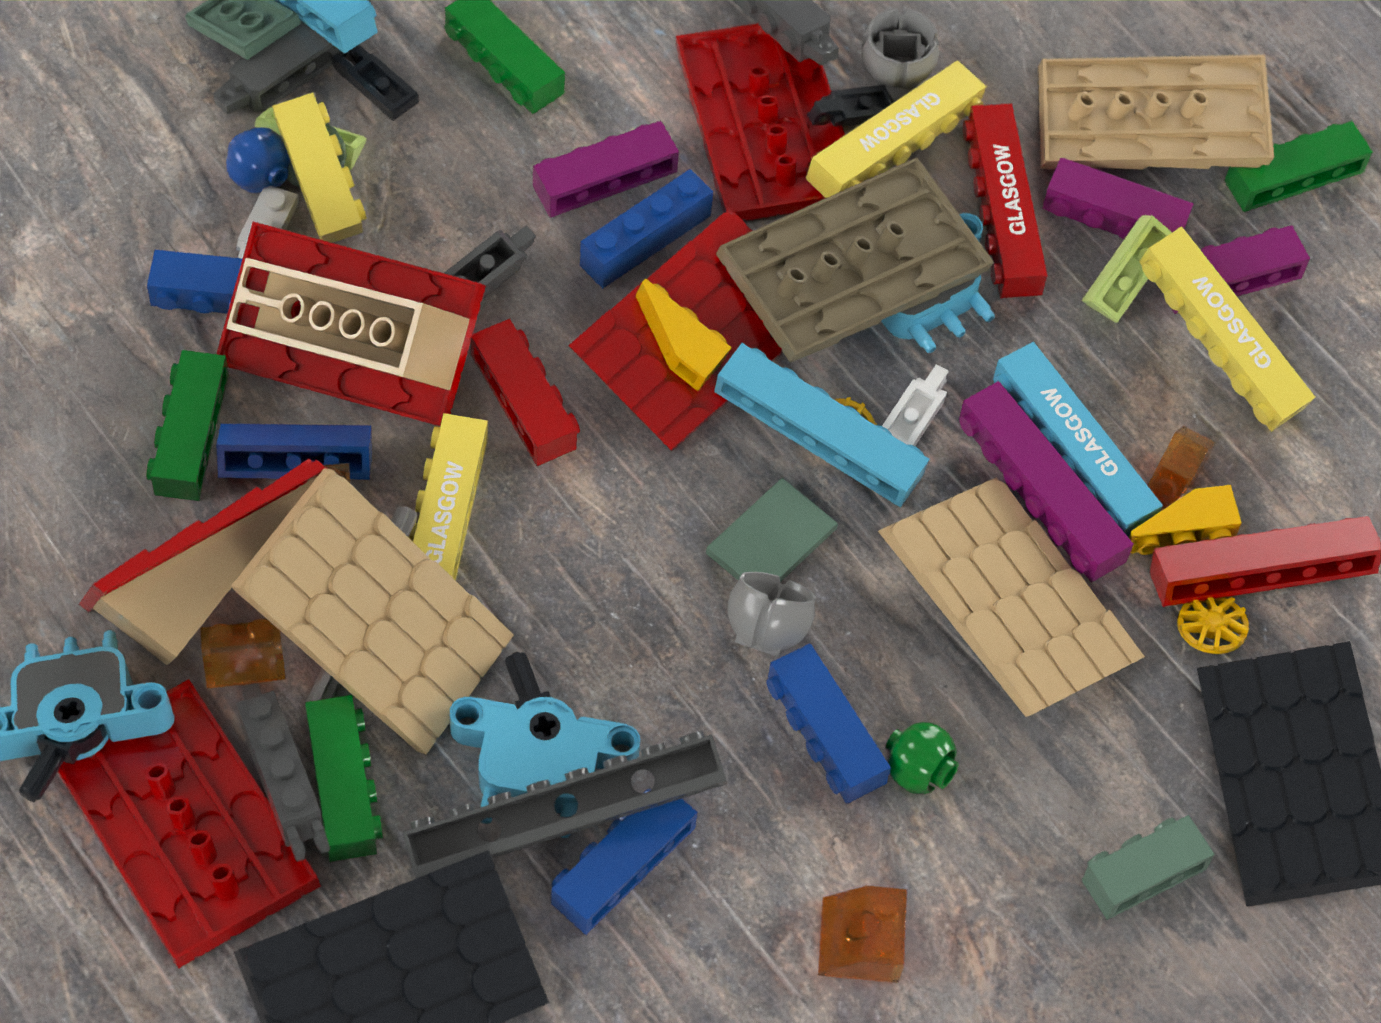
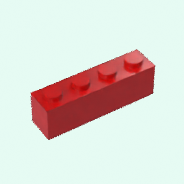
[470,318,580,466]

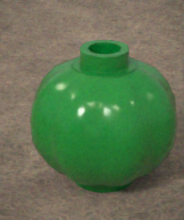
[885,722,959,794]

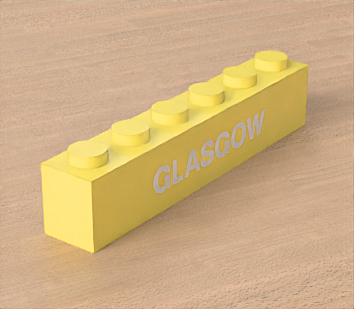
[806,60,987,198]
[1139,226,1315,432]
[408,413,488,581]

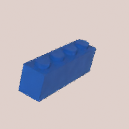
[580,169,713,289]
[147,250,242,314]
[216,424,372,480]
[766,643,891,804]
[551,788,698,935]

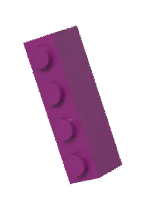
[533,120,679,218]
[1042,157,1194,239]
[1172,225,1310,314]

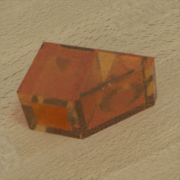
[1147,425,1216,508]

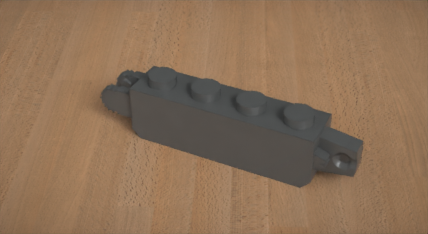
[213,0,371,115]
[732,0,839,66]
[444,226,536,299]
[236,678,330,862]

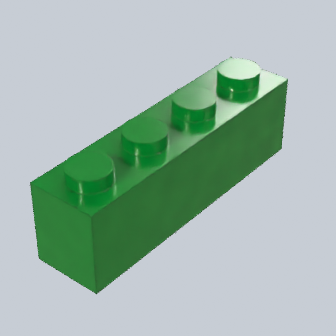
[444,0,565,114]
[1224,121,1373,212]
[146,350,229,501]
[305,695,383,862]

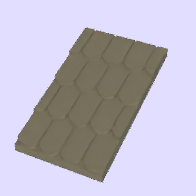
[716,158,994,363]

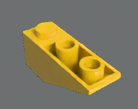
[636,278,732,391]
[1129,485,1242,555]

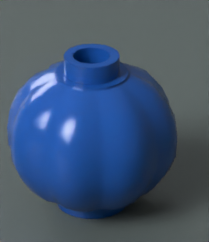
[226,127,290,194]

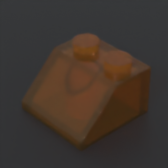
[200,619,286,689]
[818,886,907,983]

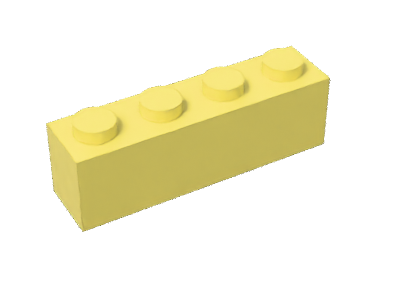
[272,93,367,243]

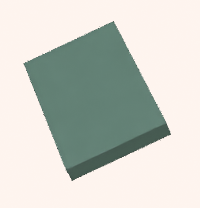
[185,0,301,60]
[706,478,838,582]

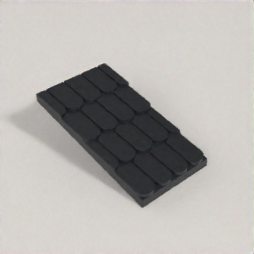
[1197,641,1381,907]
[234,850,549,1023]

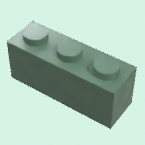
[1082,815,1214,920]

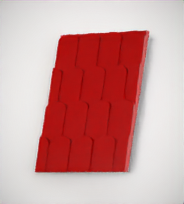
[675,23,845,221]
[568,208,783,451]
[57,679,321,969]

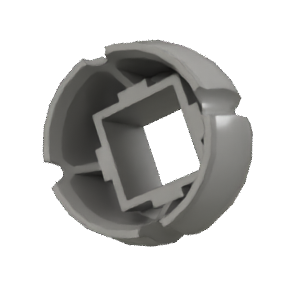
[862,8,939,88]
[727,572,816,657]

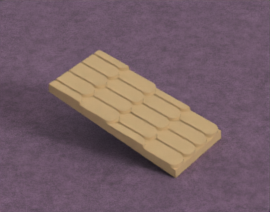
[1038,55,1274,170]
[230,468,514,754]
[878,477,1145,717]

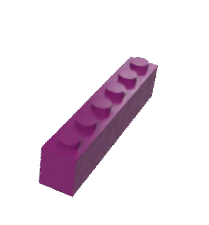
[959,381,1133,583]

